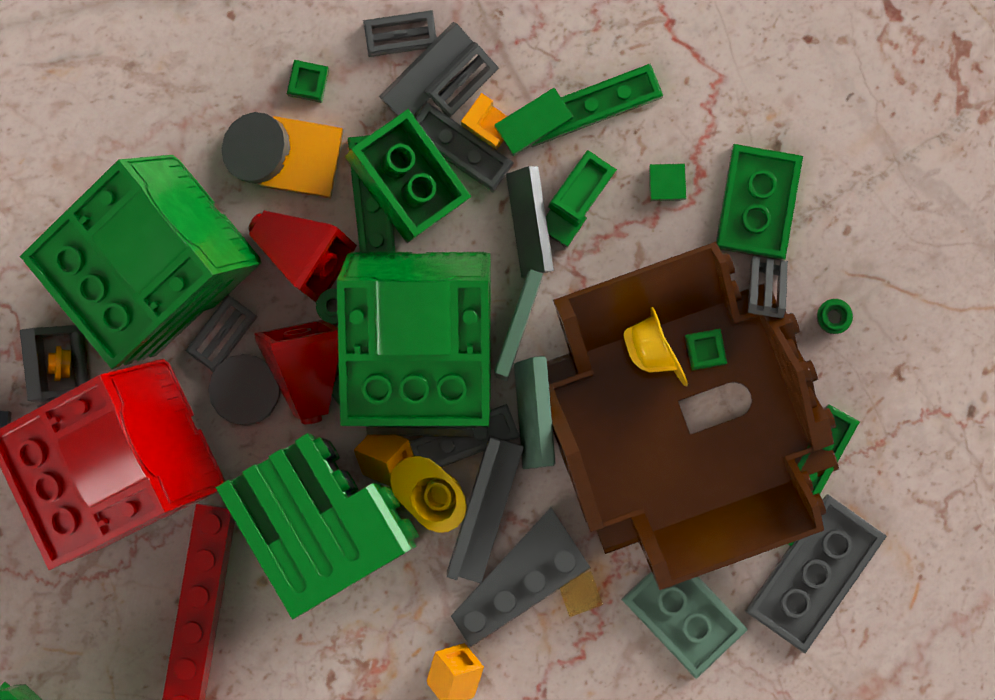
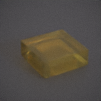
[560,571,603,617]

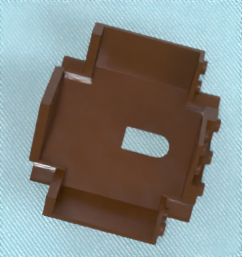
[547,242,839,590]

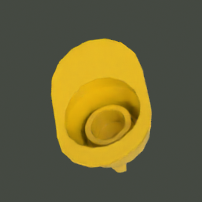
[623,307,688,386]
[390,456,467,533]

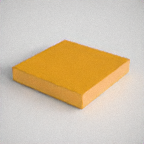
[260,116,343,199]

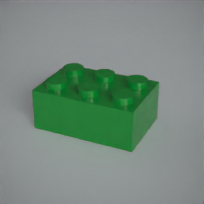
[345,109,471,243]

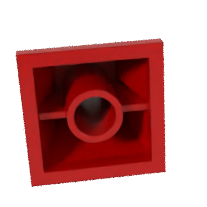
[248,210,357,303]
[254,320,339,425]

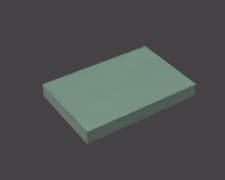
[494,270,543,381]
[514,356,556,469]
[621,571,748,679]

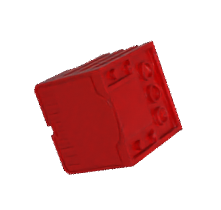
[0,359,225,571]

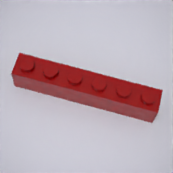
[162,504,235,700]

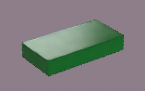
[494,88,573,156]
[548,150,617,227]

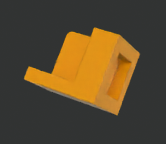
[461,93,507,150]
[354,435,414,486]
[427,643,484,700]

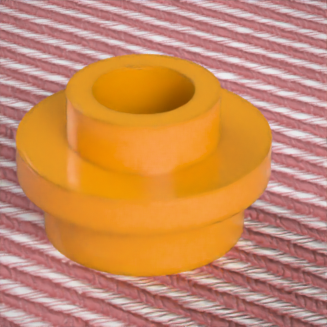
[47,346,71,381]

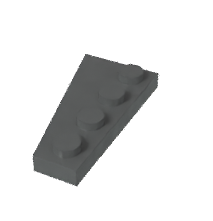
[451,508,591,647]

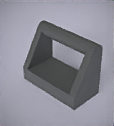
[20,325,89,403]

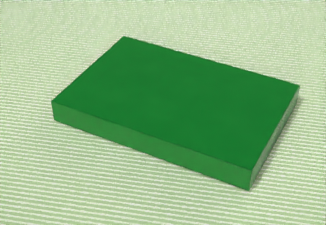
[716,144,803,261]

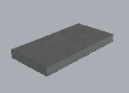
[745,494,887,653]

